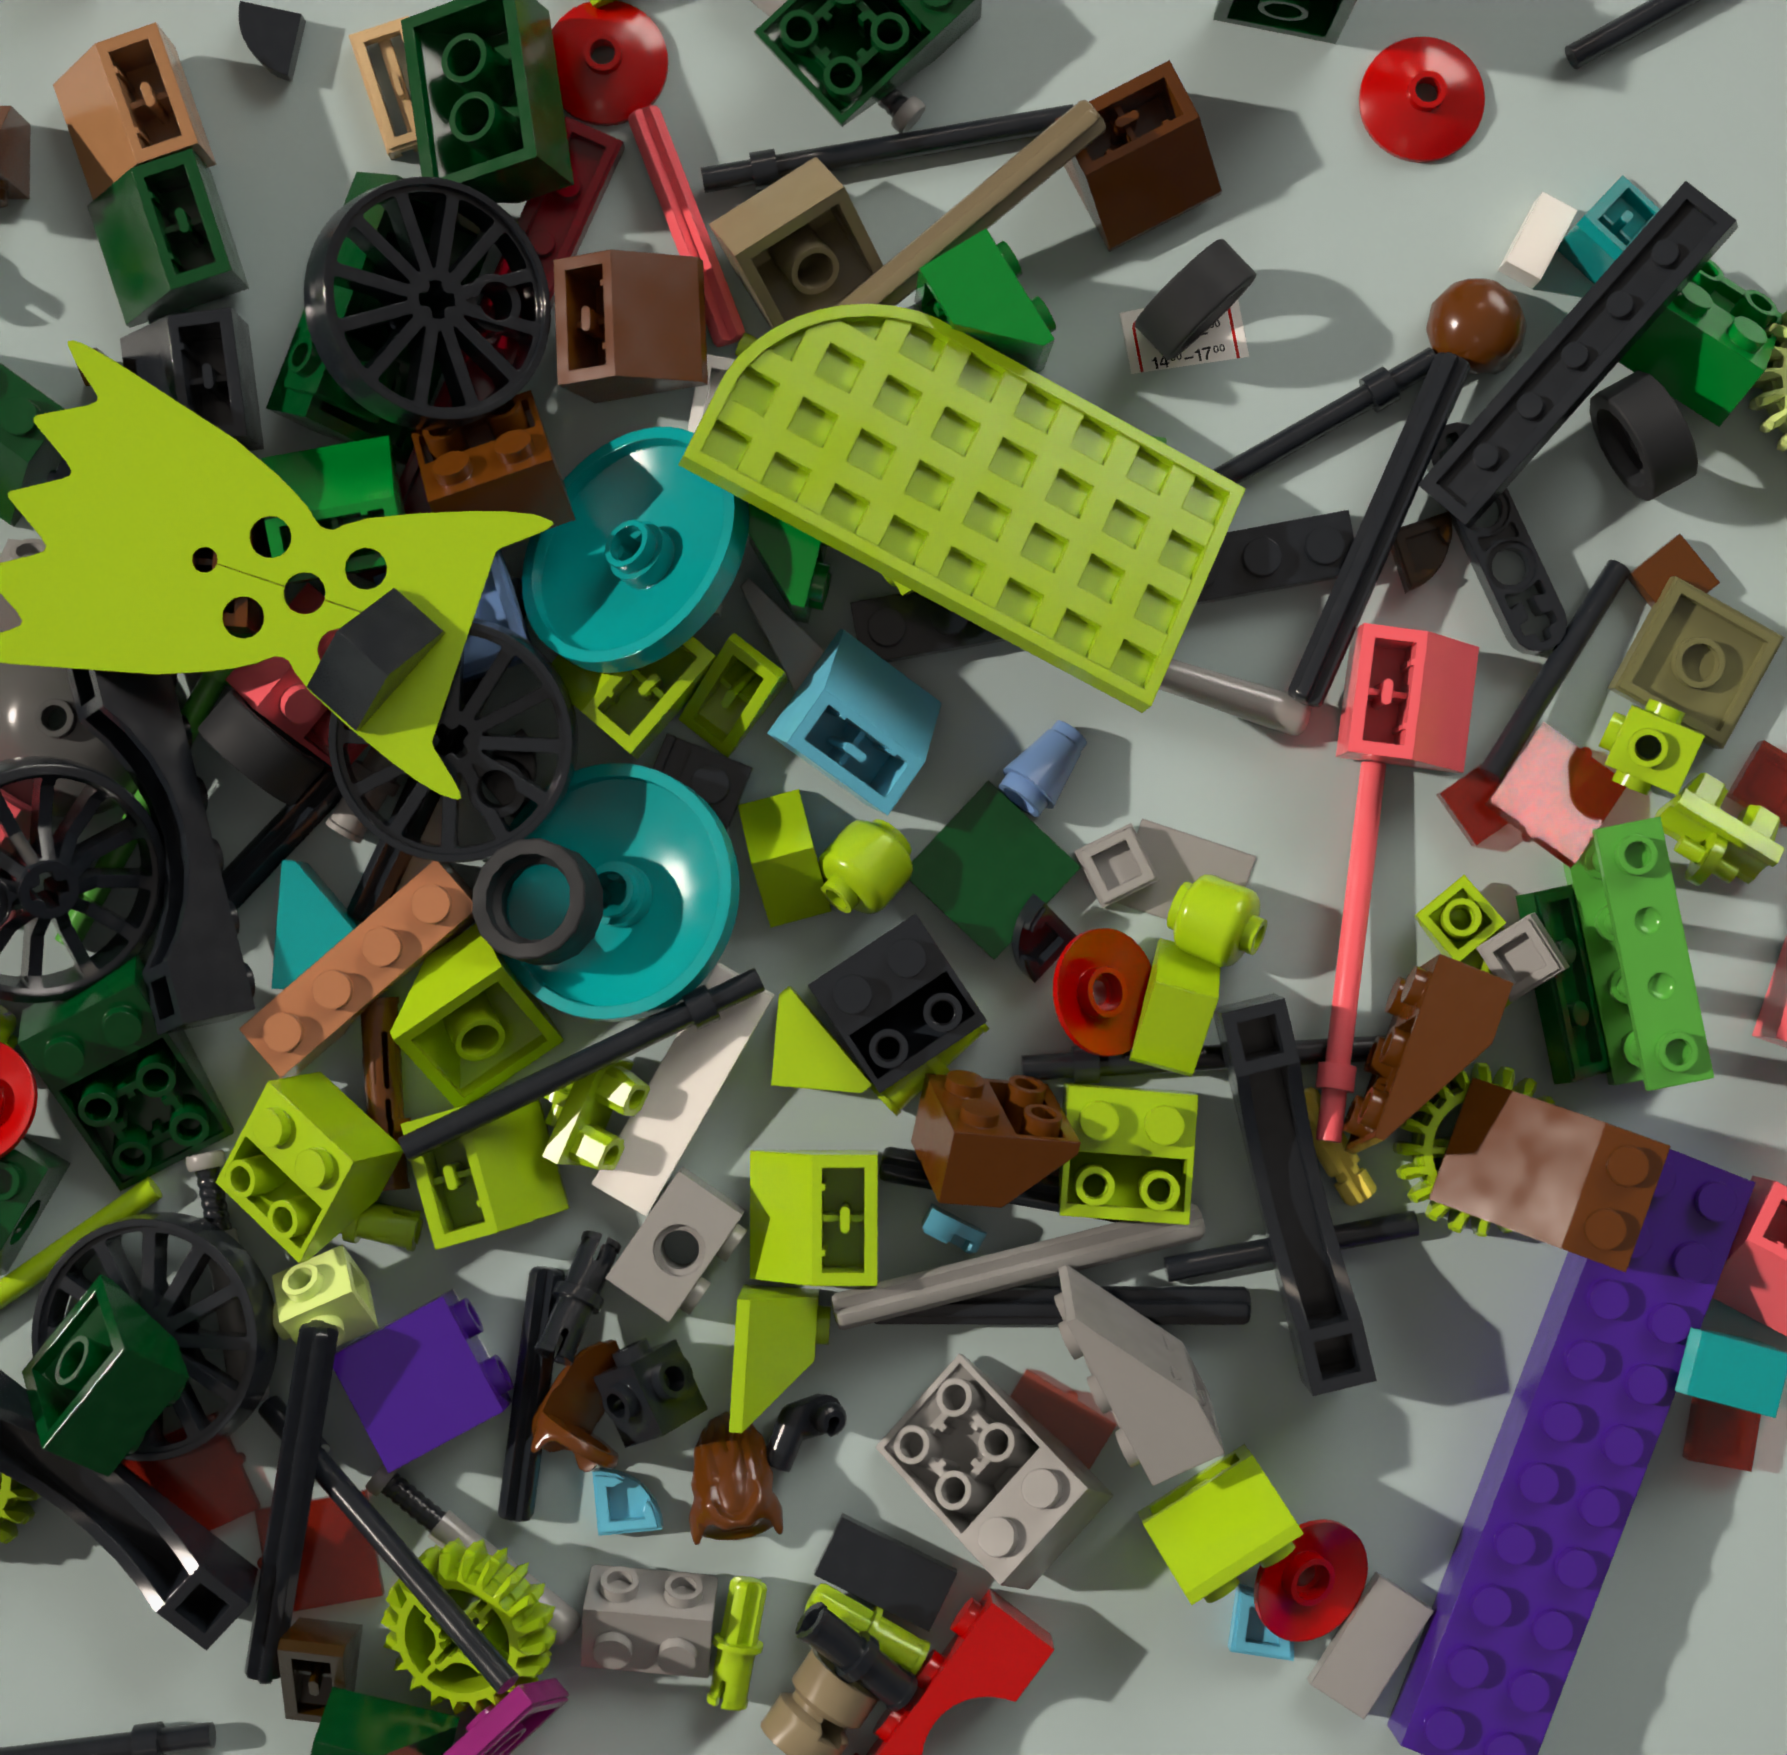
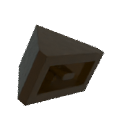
[277,1617,363,1723]

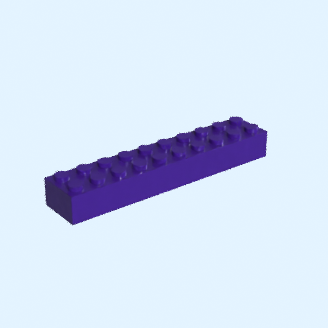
[1387,1149,1756,1755]

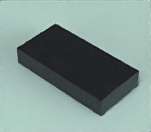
[814,1513,957,1632]

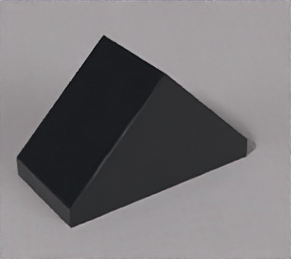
[307,588,446,731]

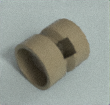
[760,1648,879,1755]

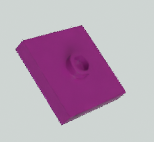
[443,1678,569,1755]

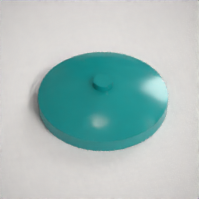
[522,427,749,673]
[502,763,740,1022]

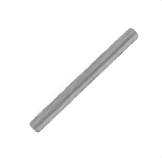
[831,1203,1205,1330]

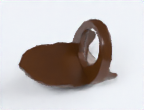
[531,1339,620,1472]
[689,1411,783,1545]

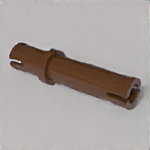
[360,997,411,1191]

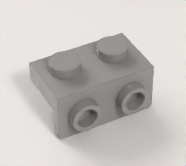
[581,1565,718,1678]

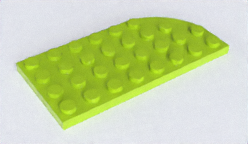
[678,304,1246,713]

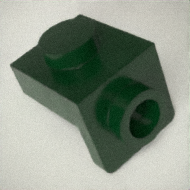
[284,327,401,423]

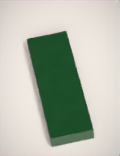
[1515,884,1610,1085]

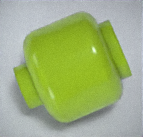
[818,819,913,914]
[1167,874,1268,967]

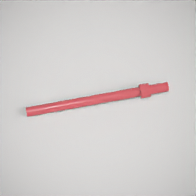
[1315,761,1387,1143]

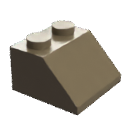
[709,157,883,329]

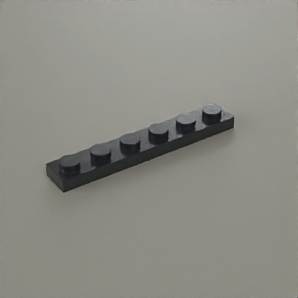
[1418,181,1738,529]

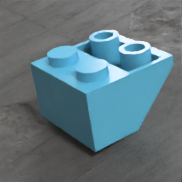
[767,629,942,816]

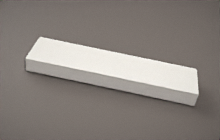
[591,963,775,1216]

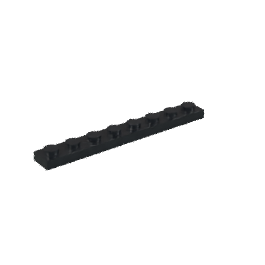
[850,510,1354,663]

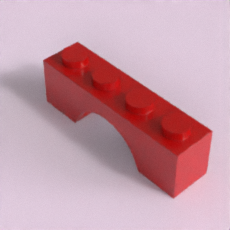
[853,1589,1055,1755]

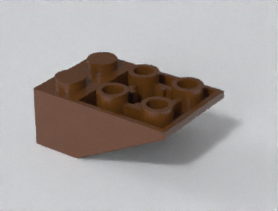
[1343,954,1513,1154]

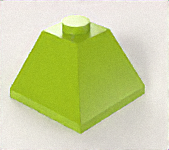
[390,924,564,1108]
[729,1284,831,1433]

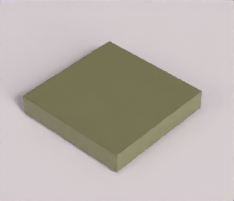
[1607,576,1785,749]

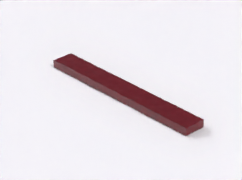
[356,116,625,584]

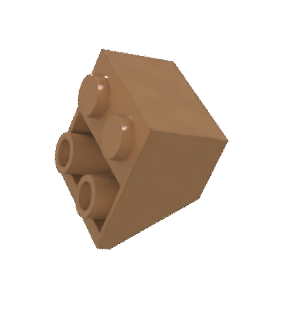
[53,22,216,200]

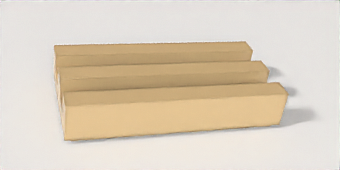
[348,16,418,160]

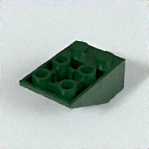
[754,0,982,127]
[17,955,234,1192]

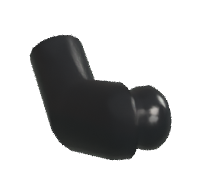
[766,1394,847,1472]

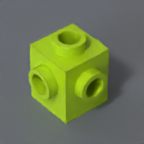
[1598,698,1705,795]

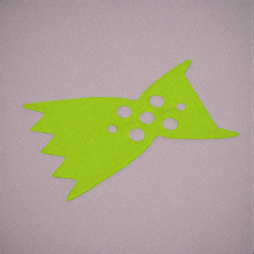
[0,340,554,800]

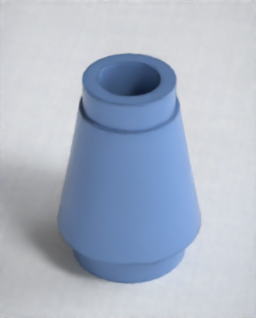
[998,720,1087,817]

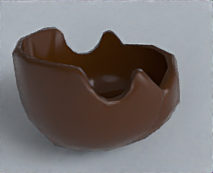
[1426,278,1527,375]

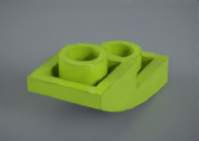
[1414,875,1512,1008]

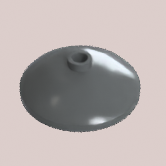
[0,663,138,817]

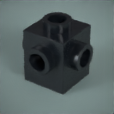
[593,1338,708,1448]

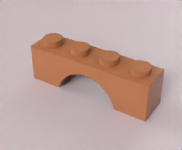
[239,861,475,1078]

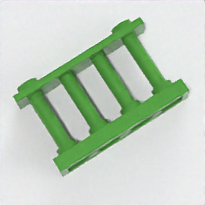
[1557,816,1714,1091]

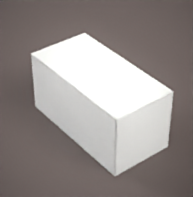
[1497,192,1578,289]

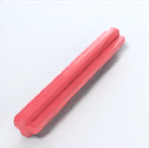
[628,105,745,347]

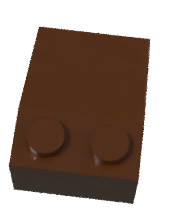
[1428,1077,1671,1273]

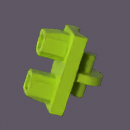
[1655,773,1785,886]
[542,1058,650,1170]

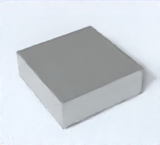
[1074,823,1160,909]
[1476,912,1570,1002]

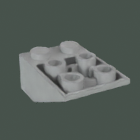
[1054,1264,1225,1486]
[875,1353,1114,1590]

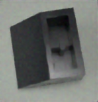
[120,307,264,451]
[808,913,987,1093]

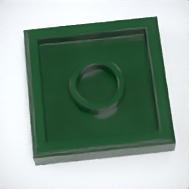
[909,780,1081,960]

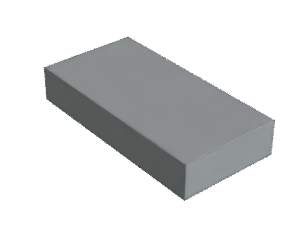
[1307,1571,1434,1719]

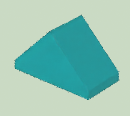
[1557,175,1660,284]
[271,860,360,989]
[1675,1327,1787,1418]

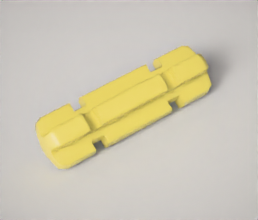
[1304,1087,1377,1207]

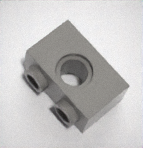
[605,1167,747,1322]

